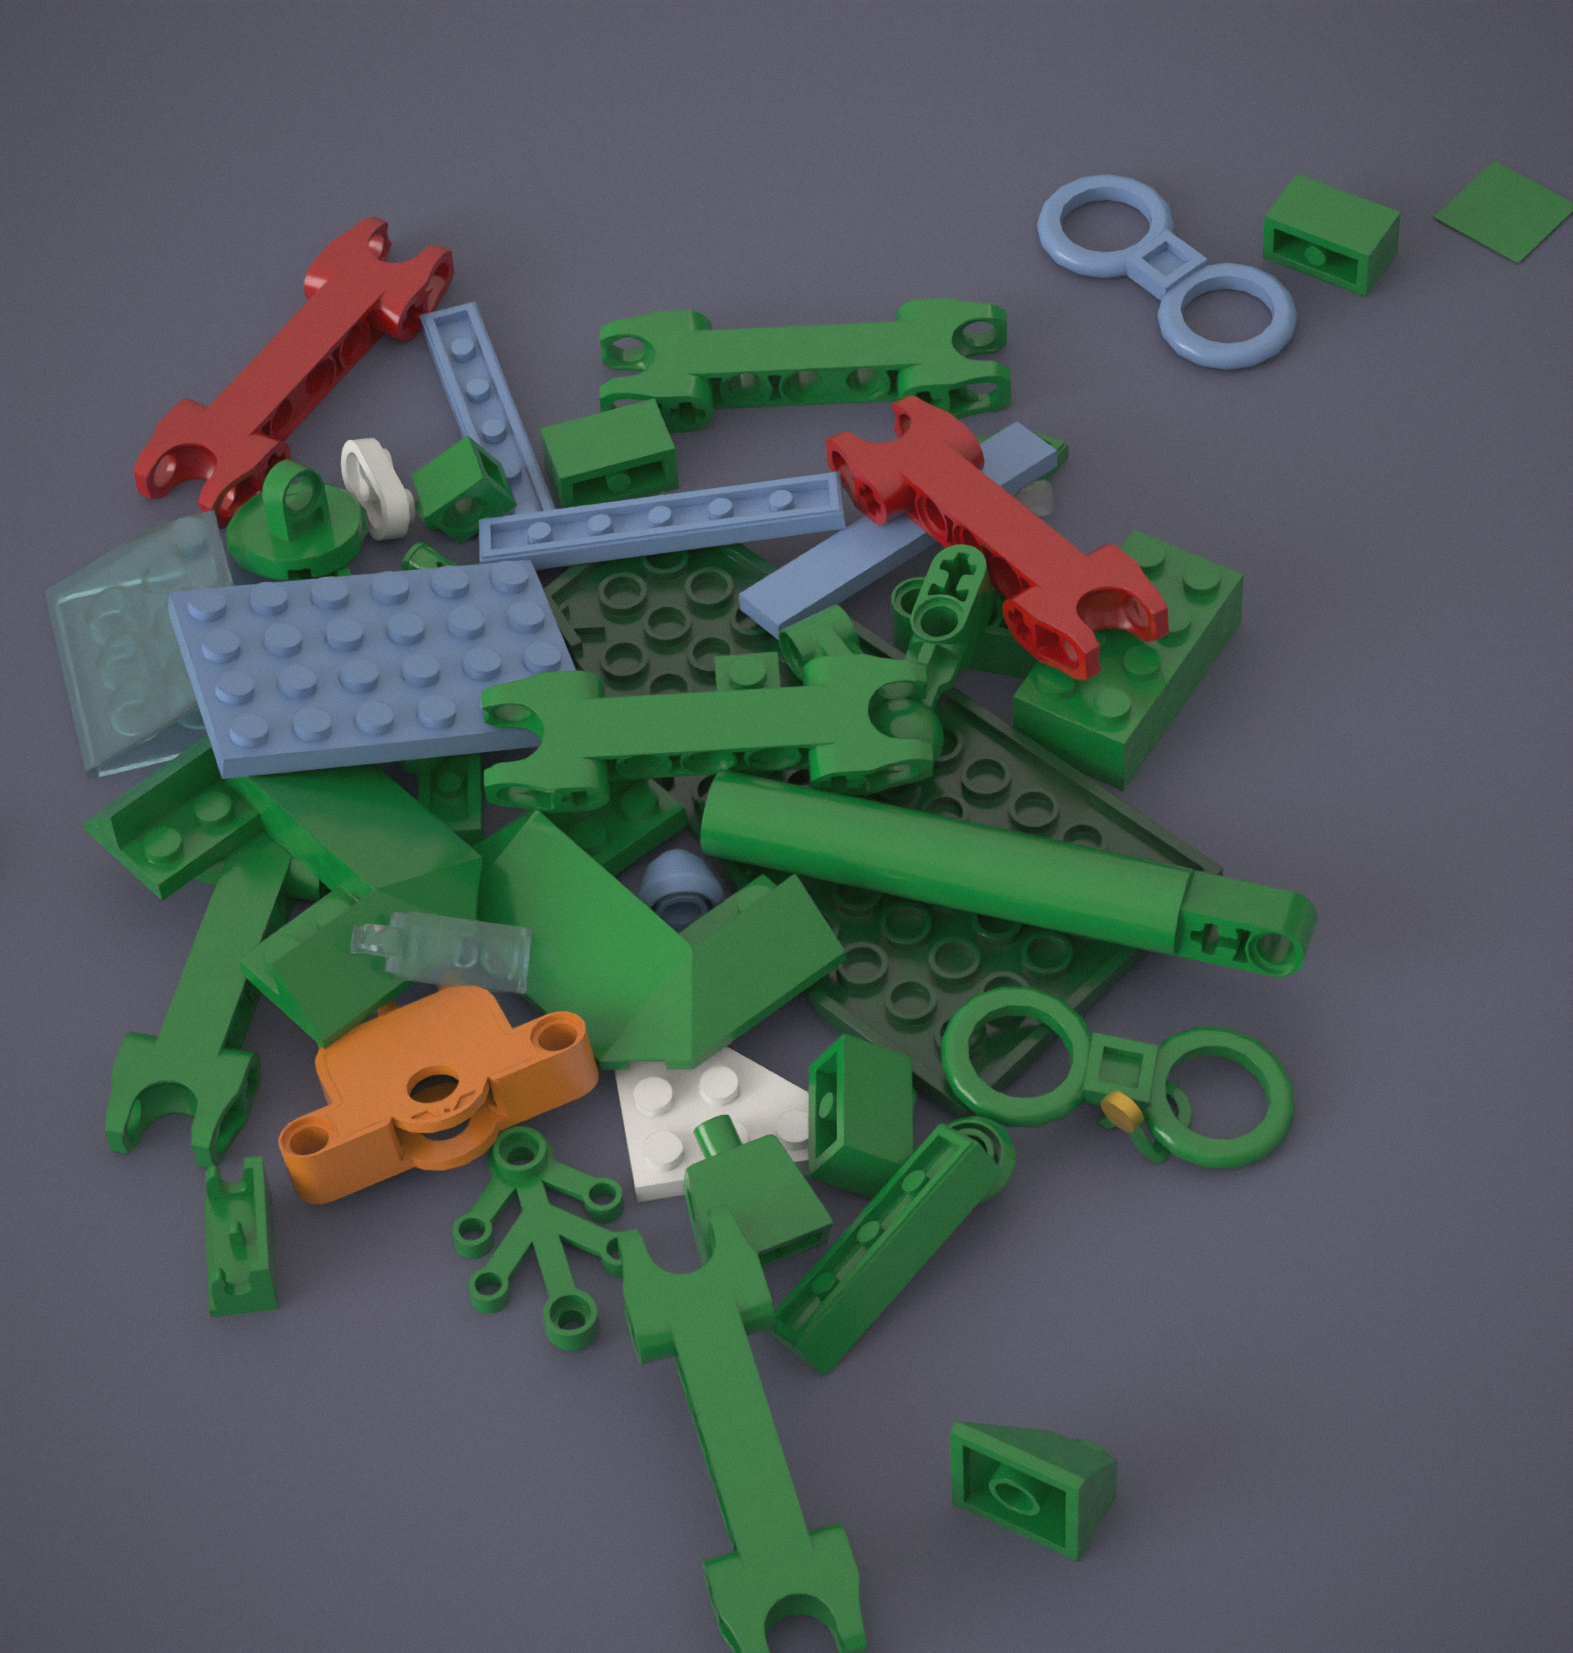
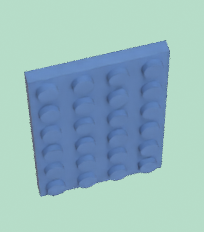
[168,560,576,779]

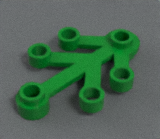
[452,1126,625,1352]

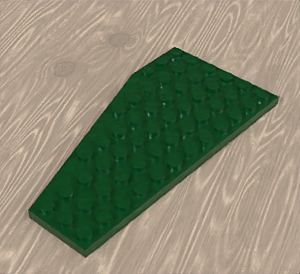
[543,491,1223,1119]

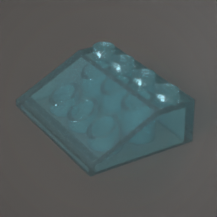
[45,510,234,780]

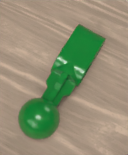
[870,544,995,765]

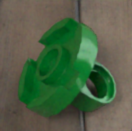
[240,459,363,580]

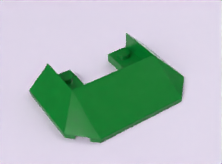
[83,735,484,1049]
[471,778,848,1070]

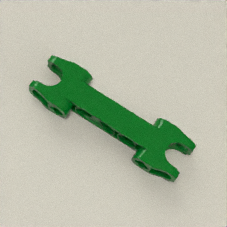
[599,298,1011,433]
[481,654,933,813]
[105,830,332,1168]
[617,1204,867,1653]

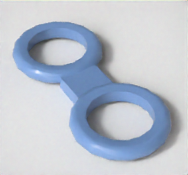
[1037,174,1298,370]

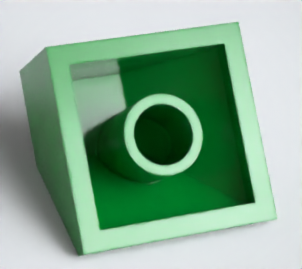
[950,1421,1117,1562]

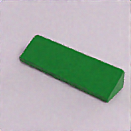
[768,1123,1002,1375]

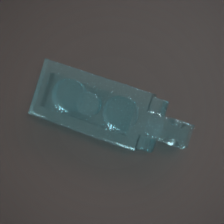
[350,911,532,995]

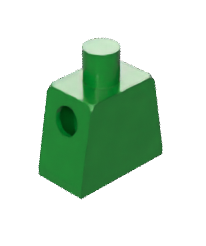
[683,1114,833,1269]

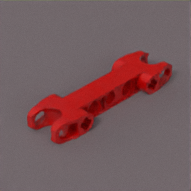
[133,217,455,530]
[825,396,1169,680]

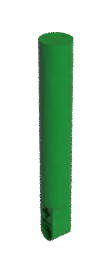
[700,769,1318,977]

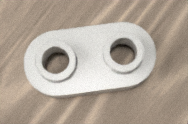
[341,438,416,541]

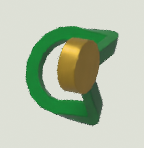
[1096,1081,1193,1164]

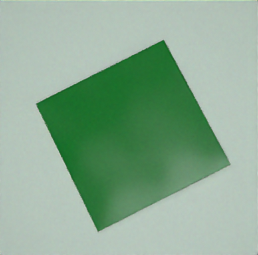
[1433,160,1573,264]

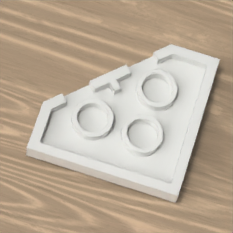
[614,1046,809,1203]

